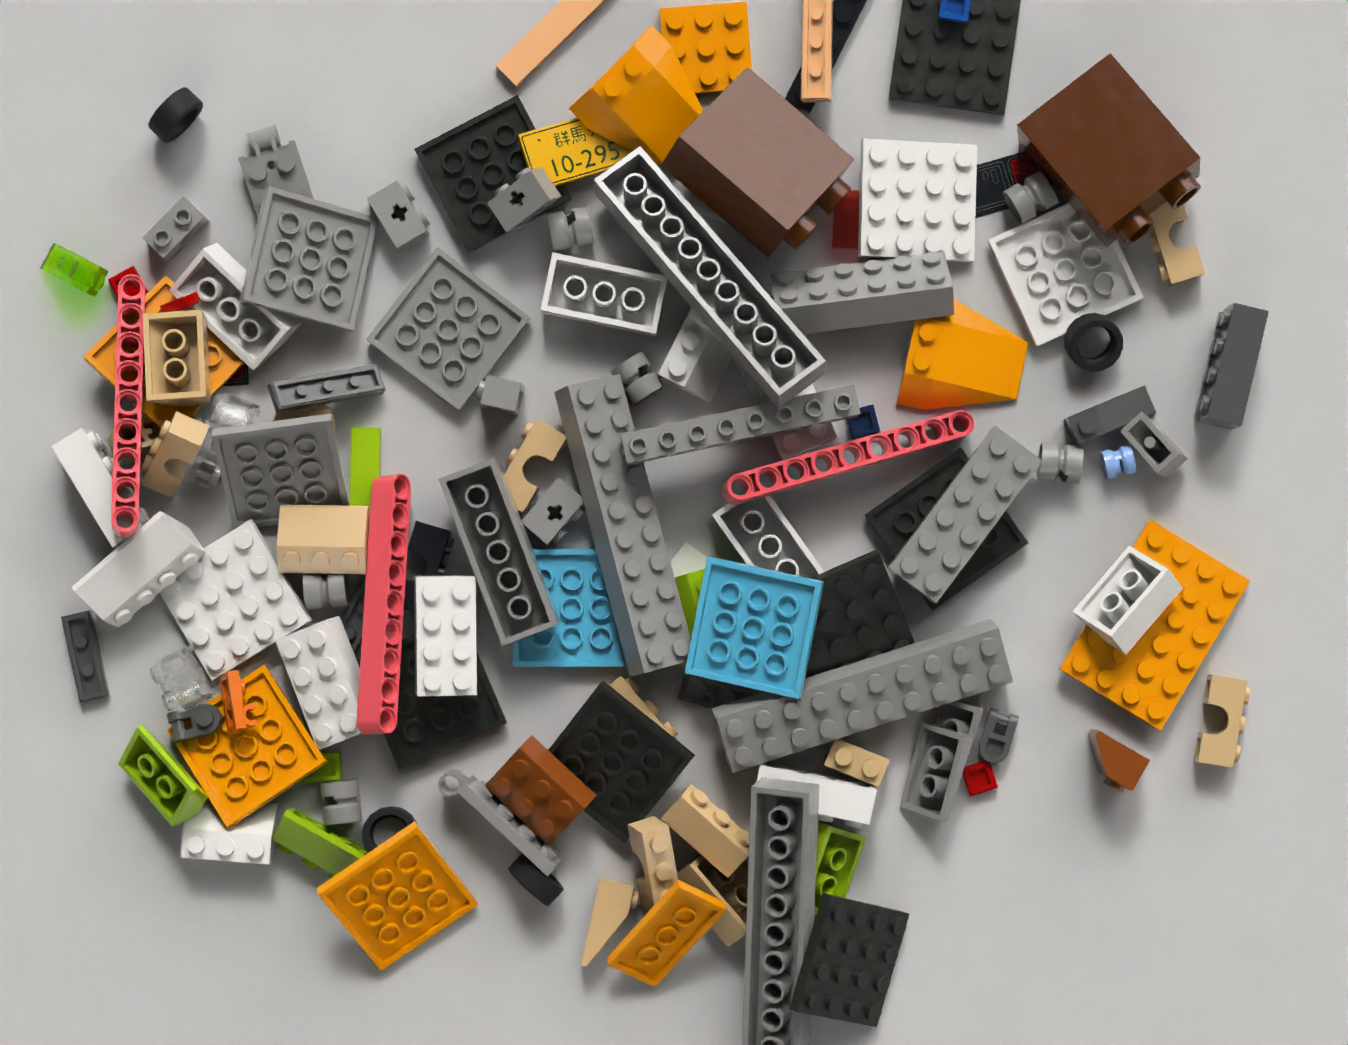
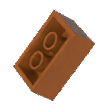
[485,735,597,846]

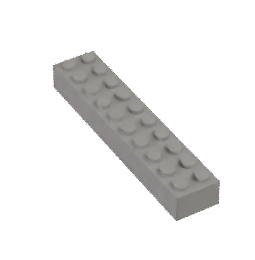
[594,146,826,409]
[554,374,691,677]
[711,619,1013,773]
[742,777,819,1045]

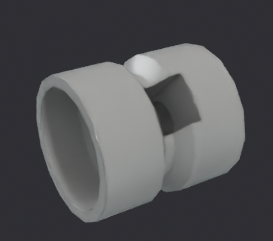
[1003,171,1058,224]
[546,206,594,252]
[611,351,665,406]
[1037,442,1084,484]
[303,573,349,610]
[320,779,362,825]

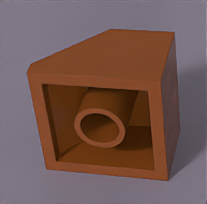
[1088,729,1150,793]

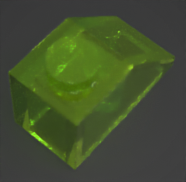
[40,243,109,297]

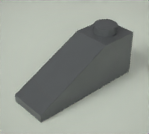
[1064,385,1156,446]

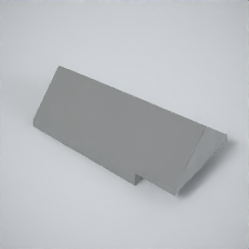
[900,700,983,822]

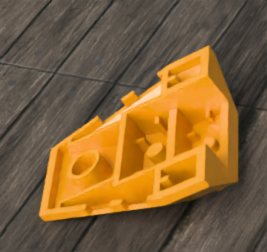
[568,25,703,166]
[896,299,1028,410]

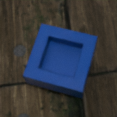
[938,0,971,24]

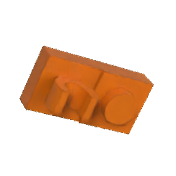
[219,670,258,736]

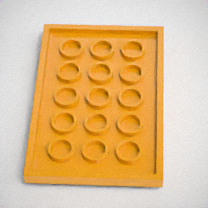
[1059,519,1250,731]

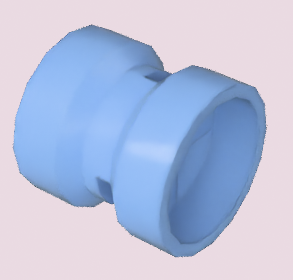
[1100,445,1136,479]

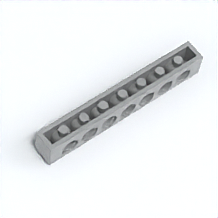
[620,385,861,466]

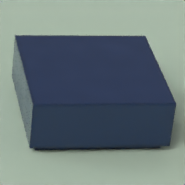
[846,404,881,440]

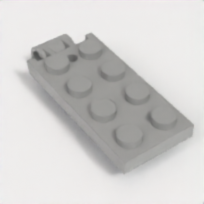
[238,125,314,217]
[438,769,562,876]

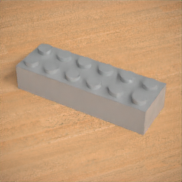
[770,252,955,334]
[887,426,1043,604]
[438,457,560,646]

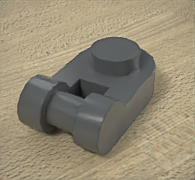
[167,704,223,743]
[979,707,1019,763]

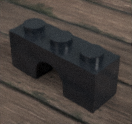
[404,521,455,612]

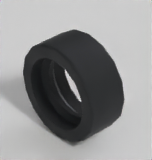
[148,87,203,143]
[1064,313,1123,372]
[362,806,417,853]
[508,853,564,906]

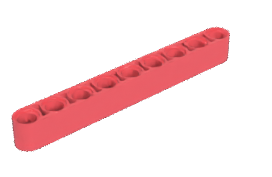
[111,274,145,538]
[722,410,975,504]
[357,474,411,735]

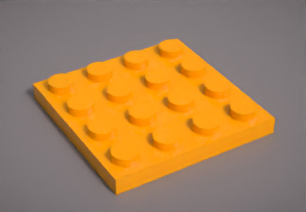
[83,275,245,429]
[167,664,328,828]
[316,821,478,971]

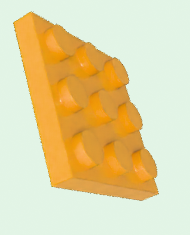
[659,2,752,95]

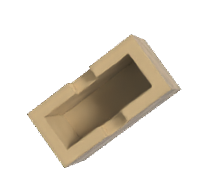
[823,739,890,787]

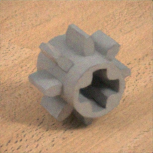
[190,452,222,490]

